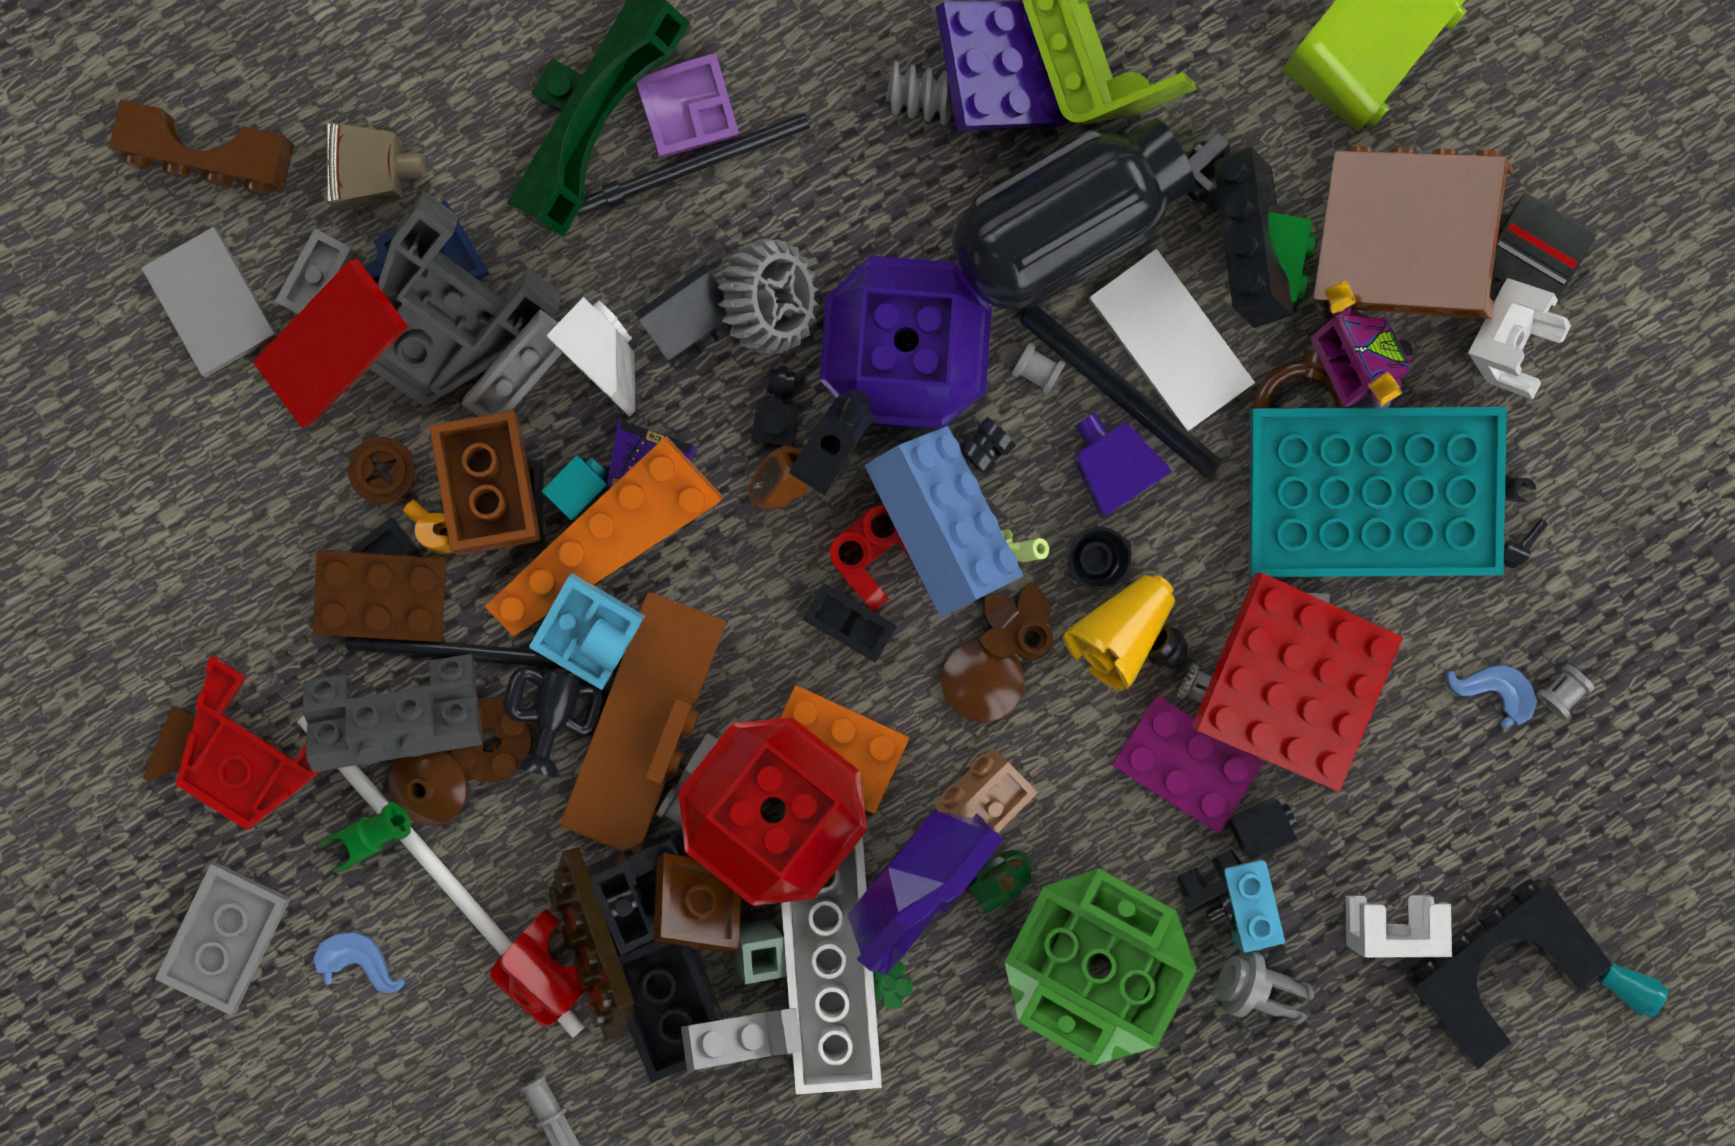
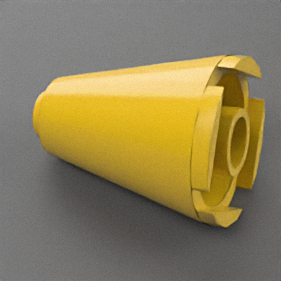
[1062,575,1175,691]

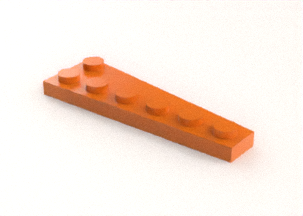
[485,436,724,637]

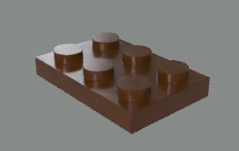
[313,549,447,642]

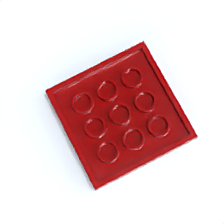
[1191,572,1403,792]

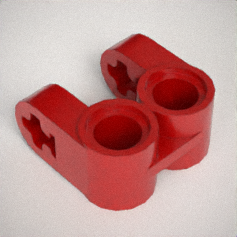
[830,505,912,612]

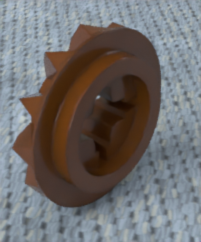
[348,437,417,504]

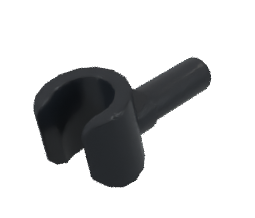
[1505,474,1536,503]
[1504,519,1548,568]

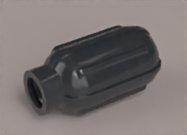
[951,118,1196,309]

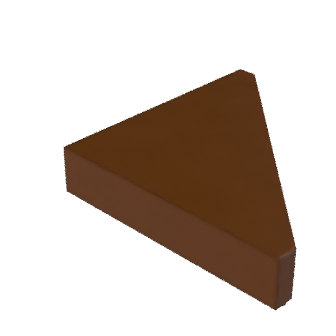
[143,706,196,781]

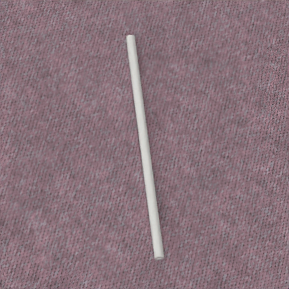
[297,716,585,1038]

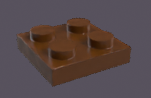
[653,853,741,953]

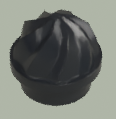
[1148,626,1188,669]

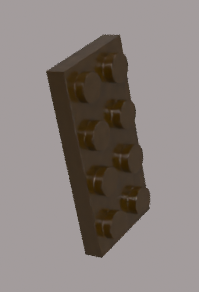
[549,847,635,1041]

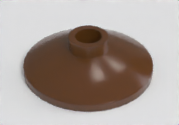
[388,750,468,826]

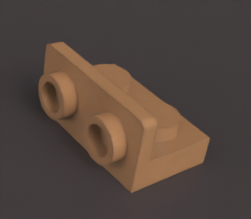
[935,748,1038,833]

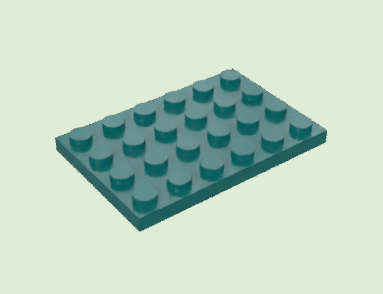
[1249,407,1507,577]

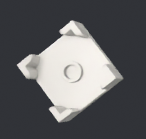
[1468,278,1571,399]
[1346,895,1452,957]

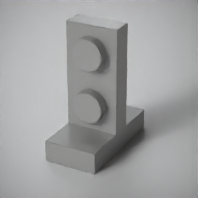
[681,1008,803,1071]

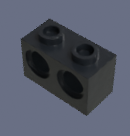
[802,583,897,663]

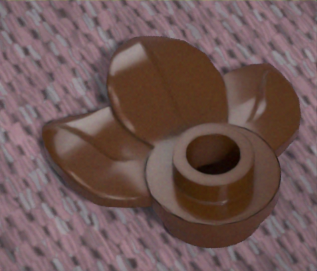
[979,582,1053,661]

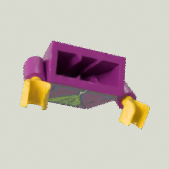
[1310,280,1413,409]

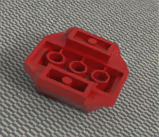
[678,717,867,906]

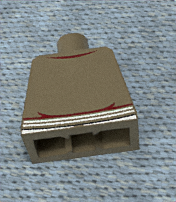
[327,123,426,210]

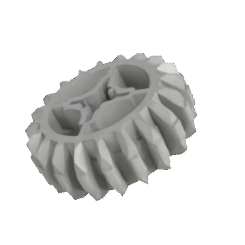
[717,239,820,354]

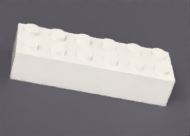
[781,837,882,1094]

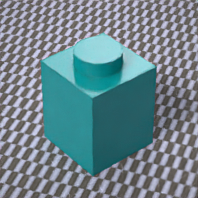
[542,455,610,522]

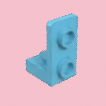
[1224,860,1285,953]

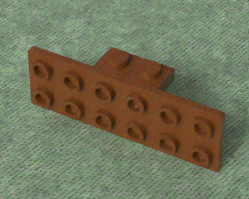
[560,592,726,851]

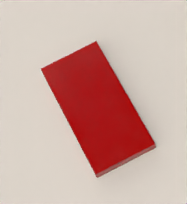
[253,259,409,428]

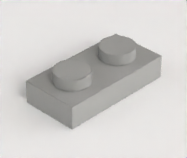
[275,229,355,314]

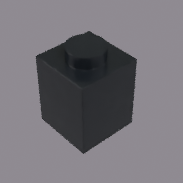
[1228,798,1298,860]

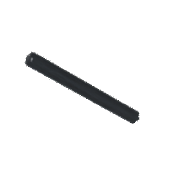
[1020,306,1221,478]

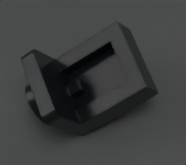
[1186,133,1230,209]

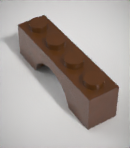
[109,99,294,196]

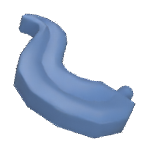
[1446,665,1538,729]
[313,931,406,993]

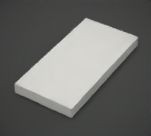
[1088,249,1255,431]

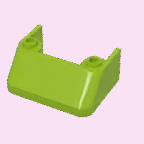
[1022,0,1197,125]

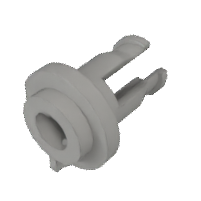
[1212,951,1314,1024]

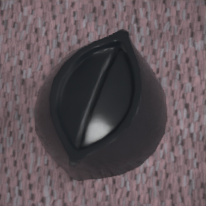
[1066,527,1131,589]

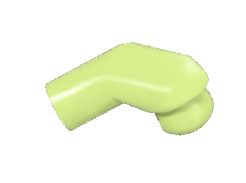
[1001,529,1049,562]

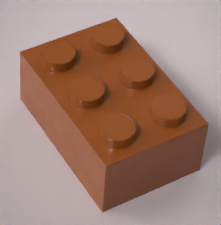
[429,411,541,556]

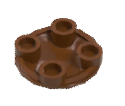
[941,640,1025,723]

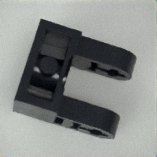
[586,829,687,955]

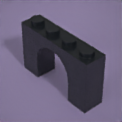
[1406,879,1613,1069]

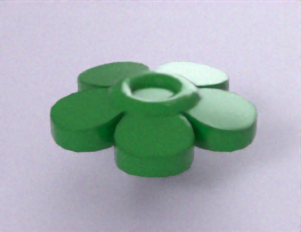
[873,961,913,1010]

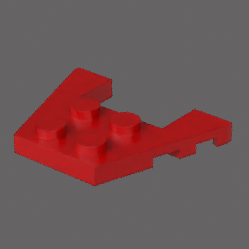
[175,656,322,830]

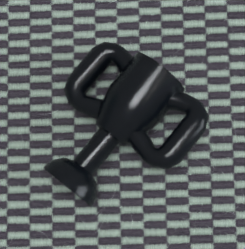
[503,667,607,778]

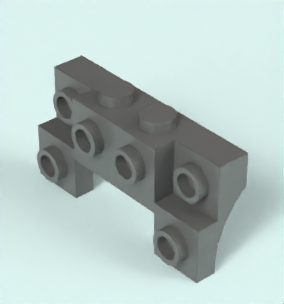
[303,654,482,772]

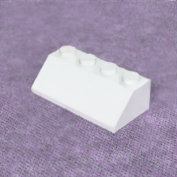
[546,297,635,417]

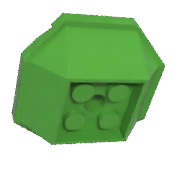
[1004,869,1197,1065]

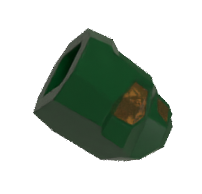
[968,850,1032,914]

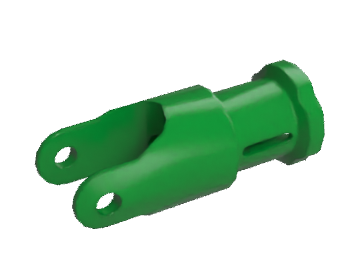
[319,802,411,872]

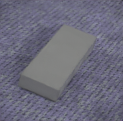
[462,309,563,417]

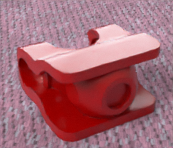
[489,909,587,1027]

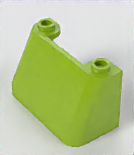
[1281,0,1468,132]

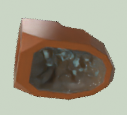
[748,445,810,511]

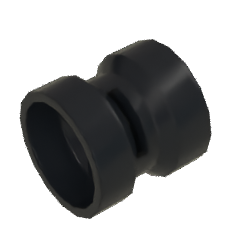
[959,417,1016,476]

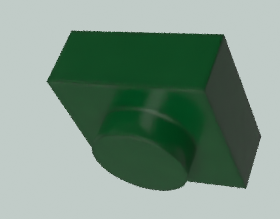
[531,58,583,112]

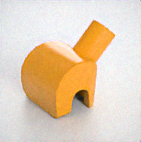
[403,500,451,554]

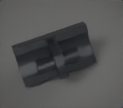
[1177,849,1243,926]

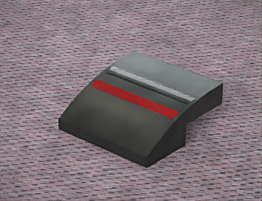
[1492,191,1597,310]

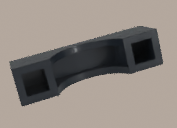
[1213,147,1293,328]

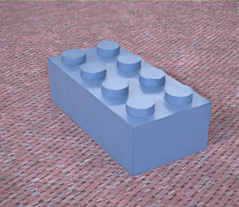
[864,426,1024,617]

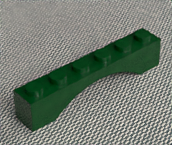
[506,0,690,237]

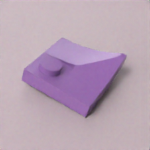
[636,53,739,158]

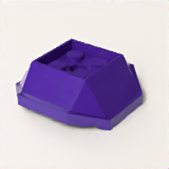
[819,256,992,430]
[847,811,1003,975]

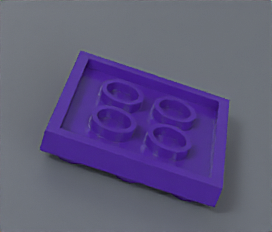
[935,1,1070,131]

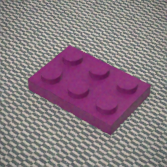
[1111,695,1264,833]

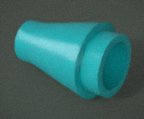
[1599,961,1669,1018]

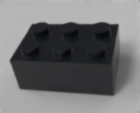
[617,941,725,1083]

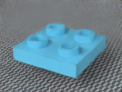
[529,573,645,690]

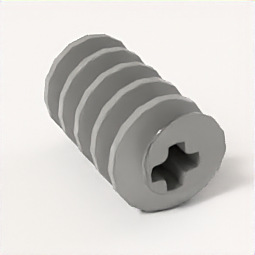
[885,61,954,126]

